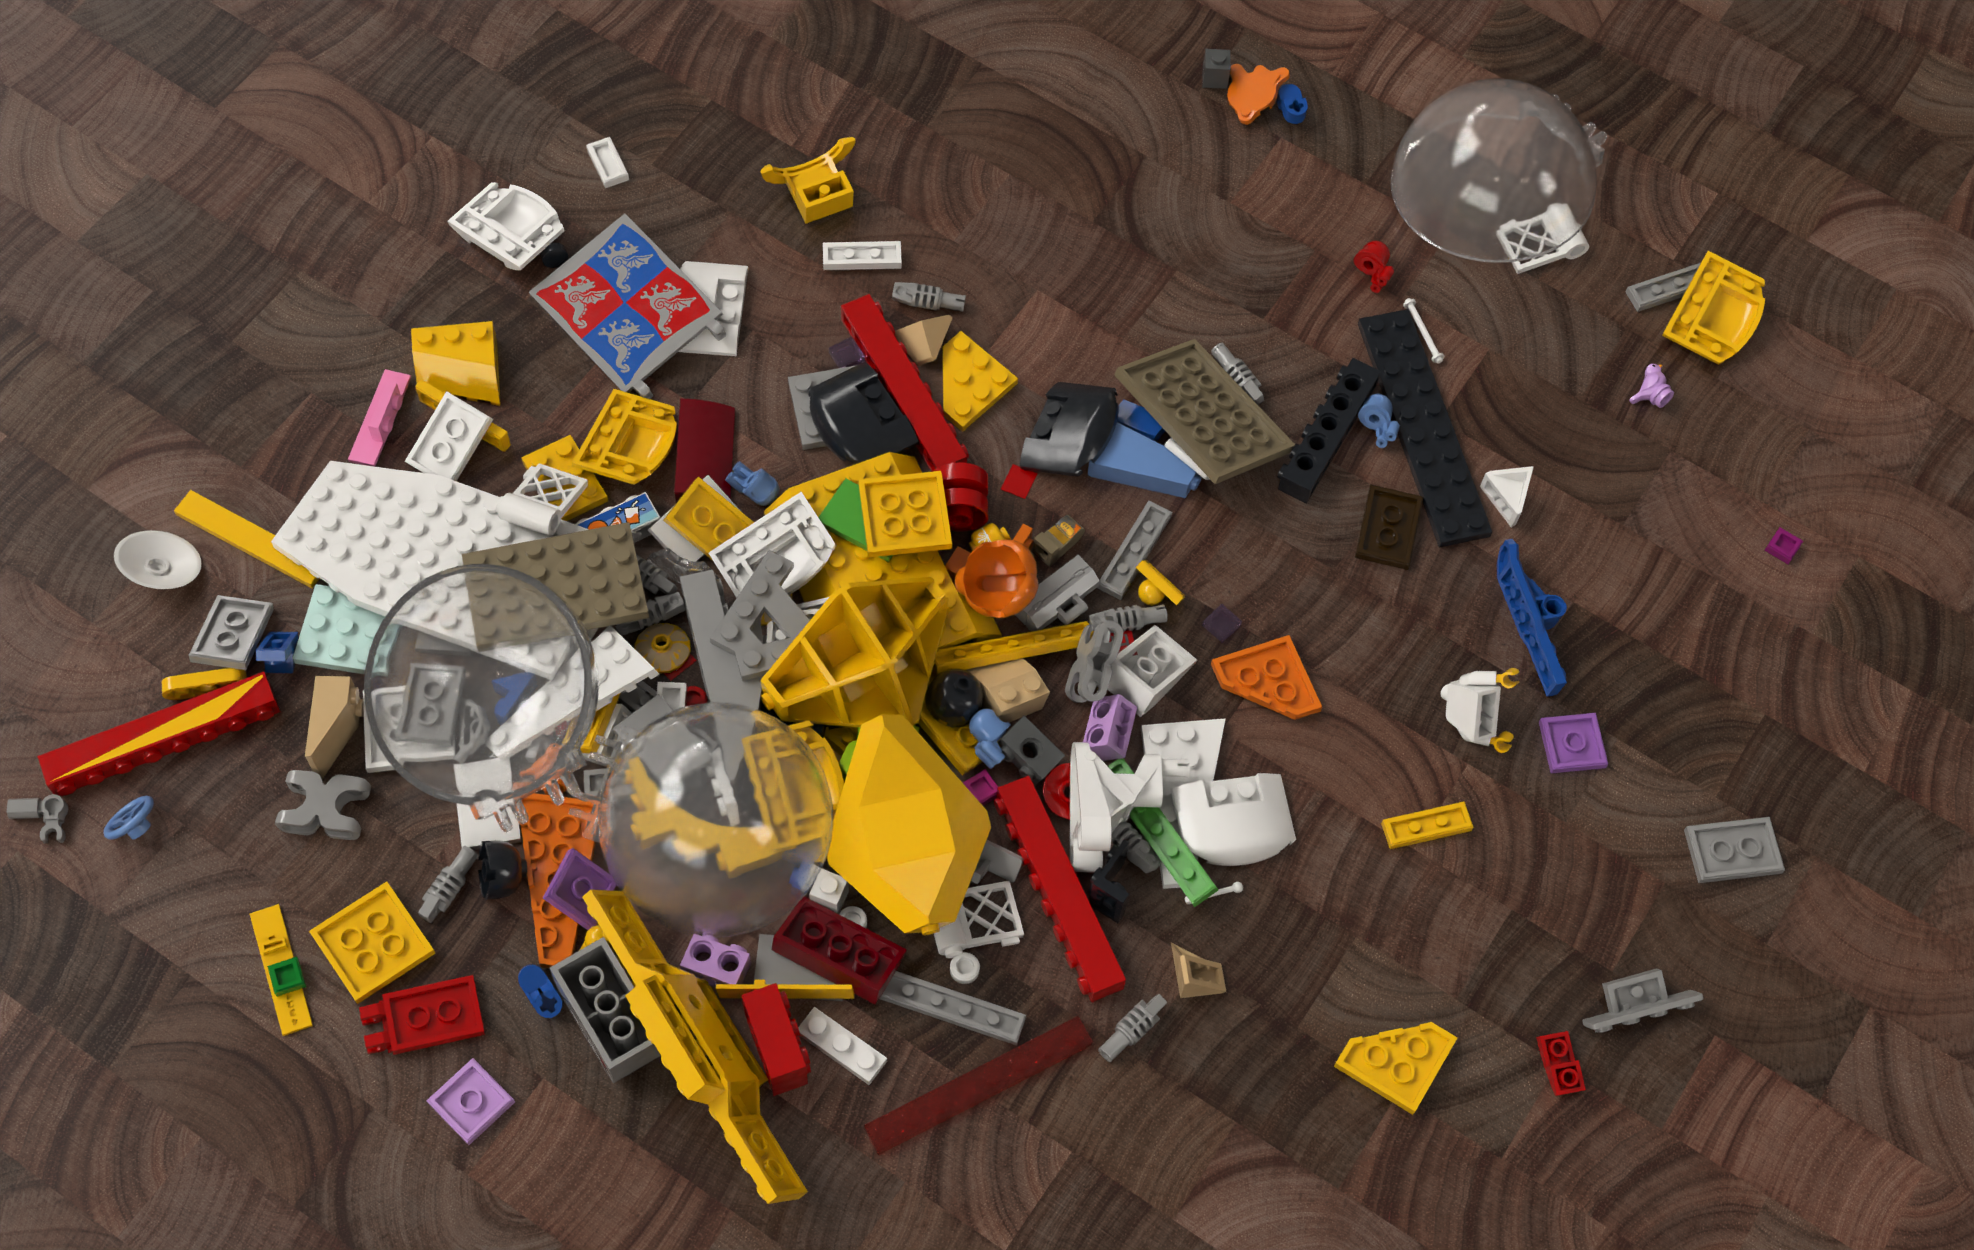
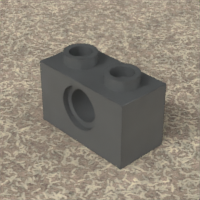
[997,716,1065,785]

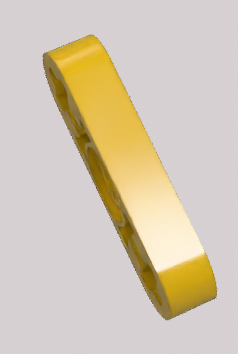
[161,668,247,700]

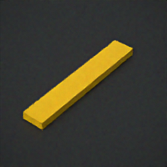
[174,490,320,588]
[933,621,1094,675]

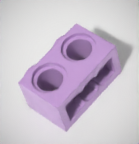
[1083,694,1137,761]
[680,934,751,988]

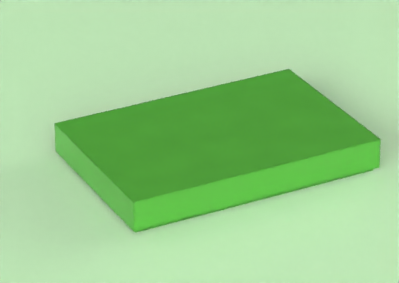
[818,478,893,562]

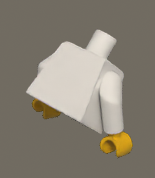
[1441,668,1519,753]

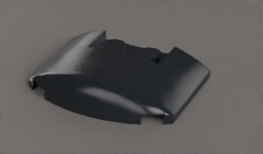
[809,362,919,464]
[1020,382,1119,477]

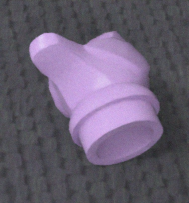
[1629,364,1674,408]

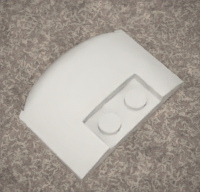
[448,182,564,270]
[679,261,748,356]
[708,492,836,598]
[1171,773,1296,866]

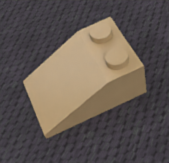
[965,658,1050,722]
[305,676,364,779]

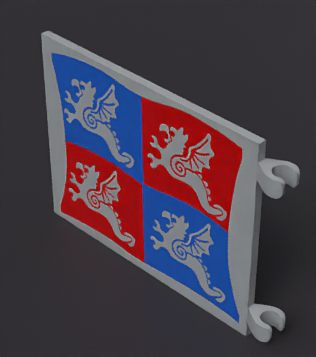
[529,213,726,399]

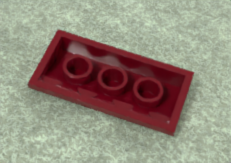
[674,398,735,503]
[771,896,907,1005]

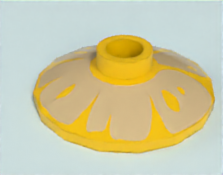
[635,623,691,674]

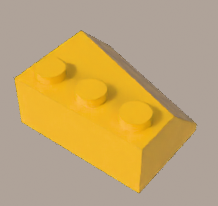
[411,321,500,406]

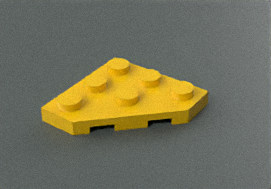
[942,331,1018,432]
[1334,1022,1457,1115]

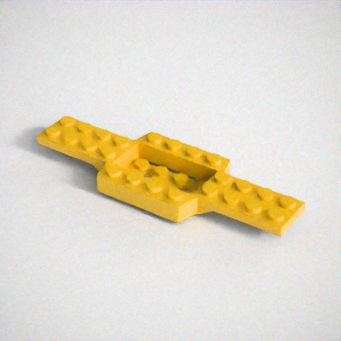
[582,889,808,1204]

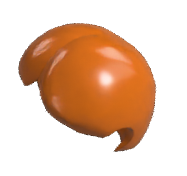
[955,540,1038,618]

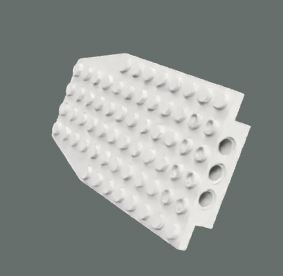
[271,461,598,680]

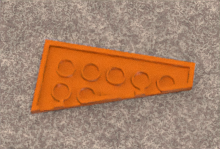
[516,791,603,968]

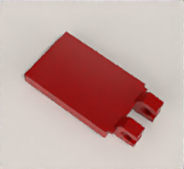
[359,975,485,1055]

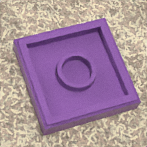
[1539,713,1608,773]
[543,848,618,930]

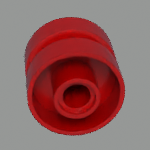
[934,463,988,532]

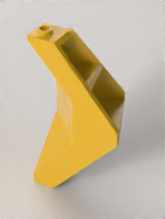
[760,577,948,728]
[825,714,991,935]

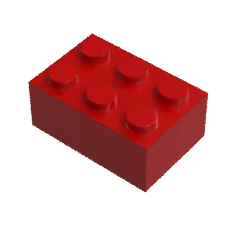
[741,983,811,1096]

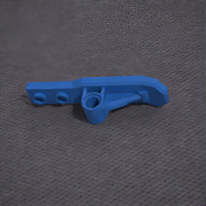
[1497,539,1567,697]

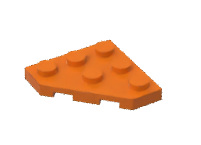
[1211,635,1322,720]

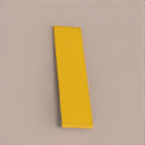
[250,904,313,1036]
[716,980,855,999]

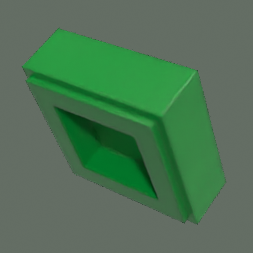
[267,957,306,996]

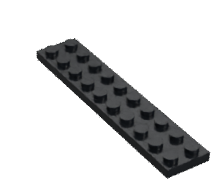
[1358,309,1492,548]

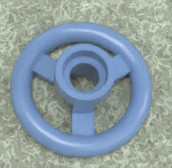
[103,796,154,840]

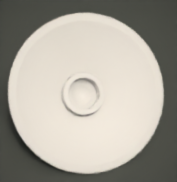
[114,530,202,589]

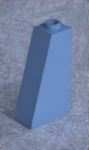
[1087,422,1202,498]

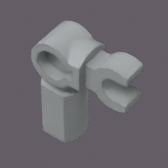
[7,794,69,843]

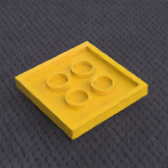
[858,471,952,558]
[309,881,436,1004]

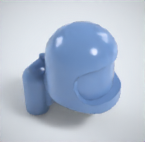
[1358,394,1400,448]
[725,461,780,506]
[969,709,1011,769]

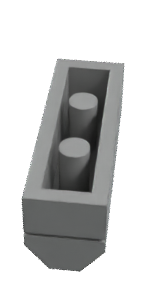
[1015,555,1100,631]

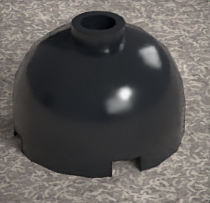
[925,669,984,727]
[478,840,527,900]

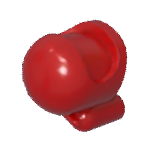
[1353,240,1394,293]

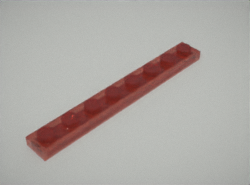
[864,1016,1093,1155]

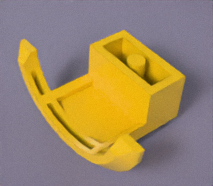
[760,137,856,224]

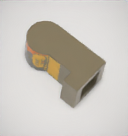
[1032,515,1085,567]

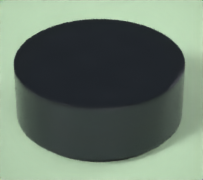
[540,243,568,268]

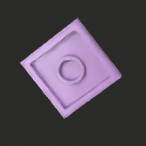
[426,1058,515,1145]

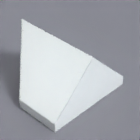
[1480,466,1534,528]

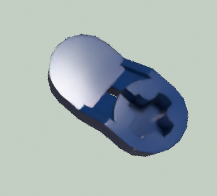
[1277,84,1308,124]
[518,964,562,1018]

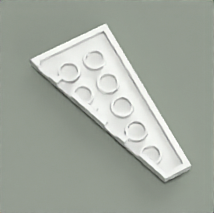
[485,626,660,764]
[1141,718,1226,889]

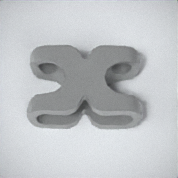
[1065,621,1123,703]
[275,770,371,840]

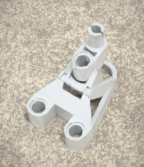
[1070,742,1190,873]

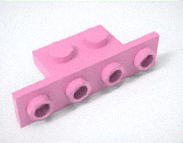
[348,369,411,467]

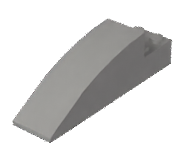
[680,569,763,801]

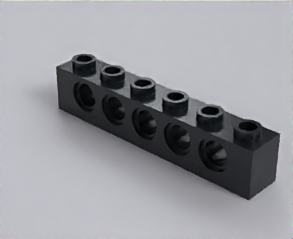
[1277,358,1381,504]

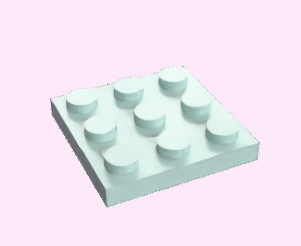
[293,584,394,676]

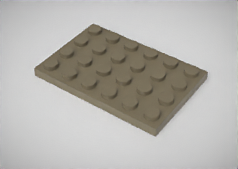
[1114,339,1295,484]
[462,522,649,652]

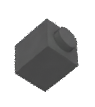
[1202,49,1231,89]

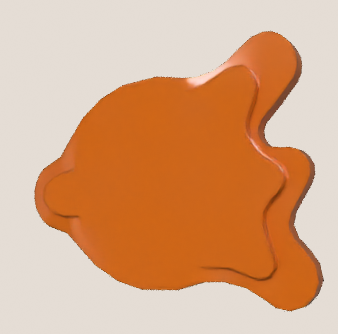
[1227,64,1290,125]

